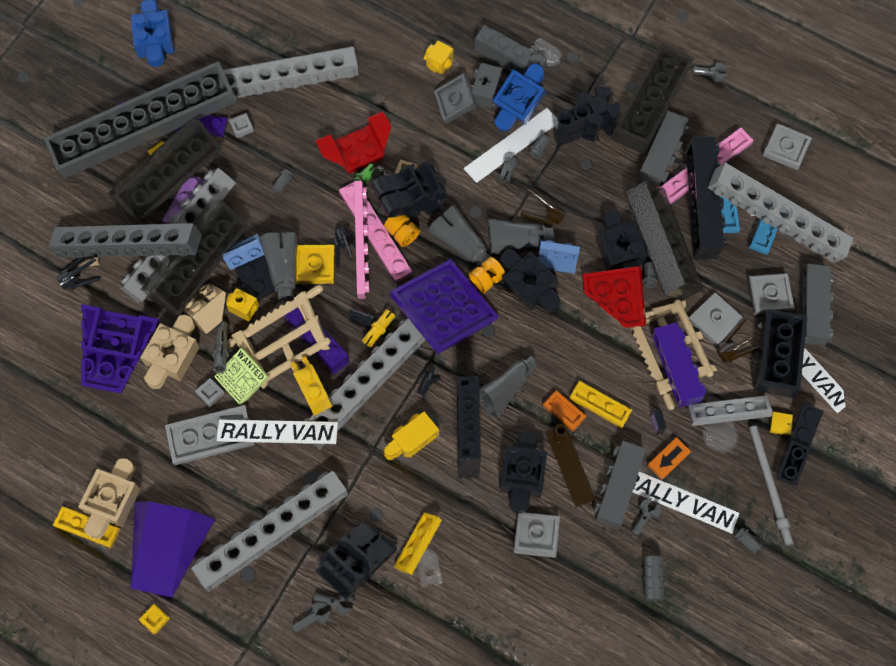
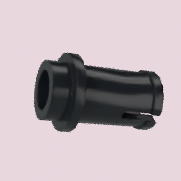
[349,307,376,327]

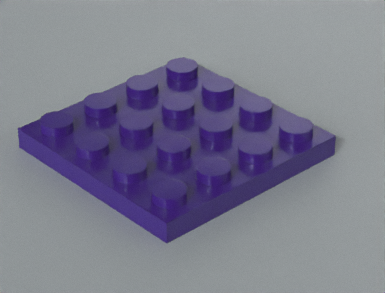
[390,259,499,354]

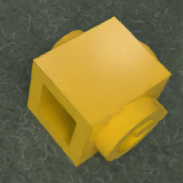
[424,41,454,74]
[226,288,259,322]

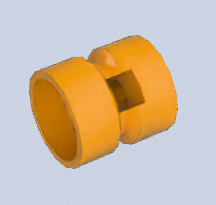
[384,215,420,247]
[469,257,506,293]

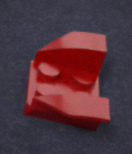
[315,111,391,174]

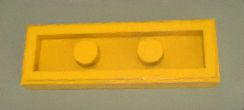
[569,381,632,428]
[53,506,120,549]
[394,512,442,575]

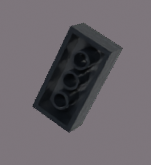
[754,309,808,398]

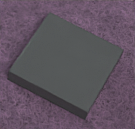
[434,73,477,124]

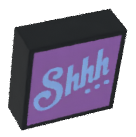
[650,409,666,435]

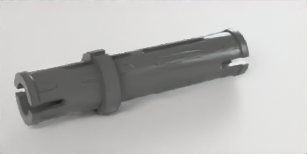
[212,321,229,373]

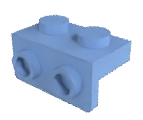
[223,234,264,270]
[538,240,580,274]

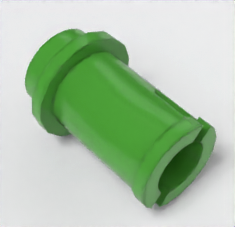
[354,164,378,186]

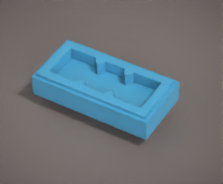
[720,196,740,233]
[749,219,778,255]

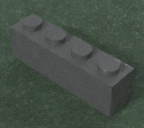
[474,25,547,75]
[638,111,689,188]
[802,264,834,346]
[594,441,646,530]

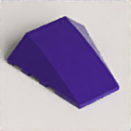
[81,304,160,394]
[131,502,215,598]

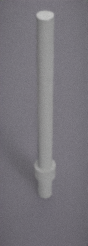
[749,426,793,546]

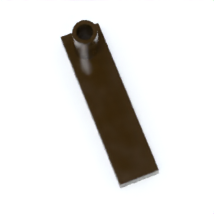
[545,424,595,508]

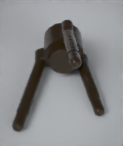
[521,188,566,226]
[717,318,759,363]

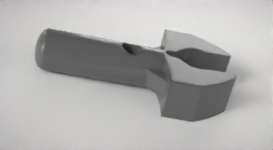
[692,62,728,82]
[632,498,661,535]
[314,593,355,616]
[292,602,331,632]

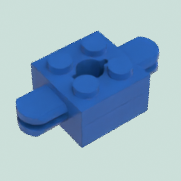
[131,0,175,67]
[493,64,546,131]

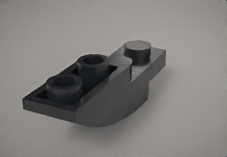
[776,403,824,487]

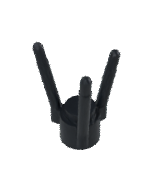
[333,227,368,268]
[57,257,100,290]

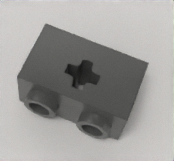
[471,63,502,108]

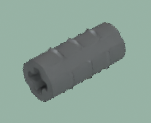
[644,556,664,601]

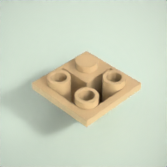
[180,284,226,334]

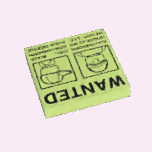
[214,348,270,405]

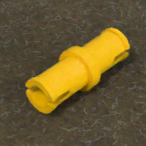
[362,309,395,347]

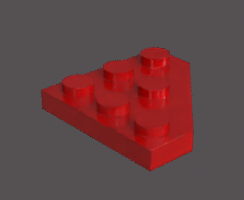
[583,266,647,328]

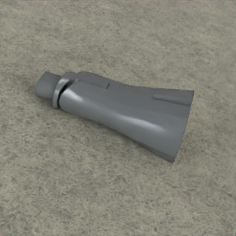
[428,206,491,267]
[487,219,554,255]
[259,232,298,299]
[479,356,537,418]

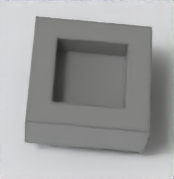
[229,113,254,138]
[195,378,225,407]

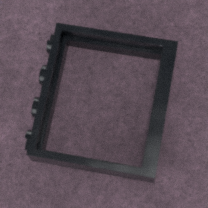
[457,377,481,478]

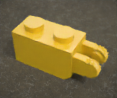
[290,356,332,416]
[384,412,439,460]

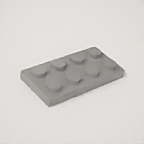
[165,405,255,466]

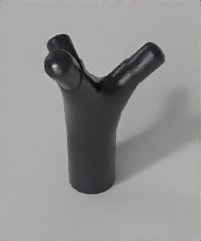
[417,366,441,397]

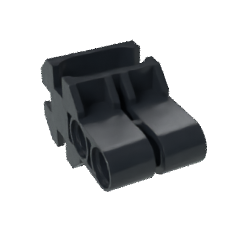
[554,85,621,145]
[371,161,448,218]
[316,519,397,600]

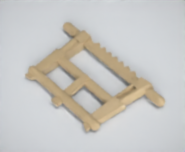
[227,285,331,389]
[631,299,717,410]

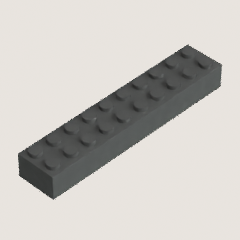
[44,61,238,179]

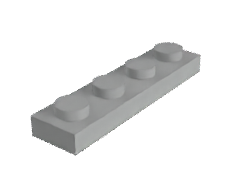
[687,396,773,426]

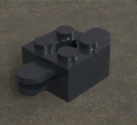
[596,210,648,271]
[500,249,561,312]
[500,431,547,514]

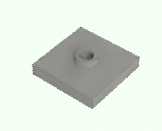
[763,123,812,170]
[748,273,795,315]
[689,293,743,346]
[514,512,560,558]

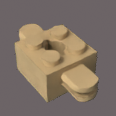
[141,315,199,389]
[78,458,140,539]

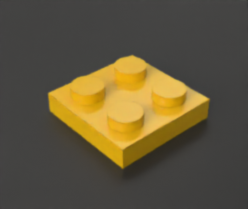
[296,245,335,284]

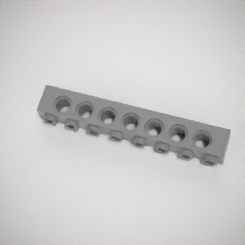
[224,47,359,98]
[708,162,853,262]
[119,168,236,302]
[304,319,425,450]
[191,471,348,592]

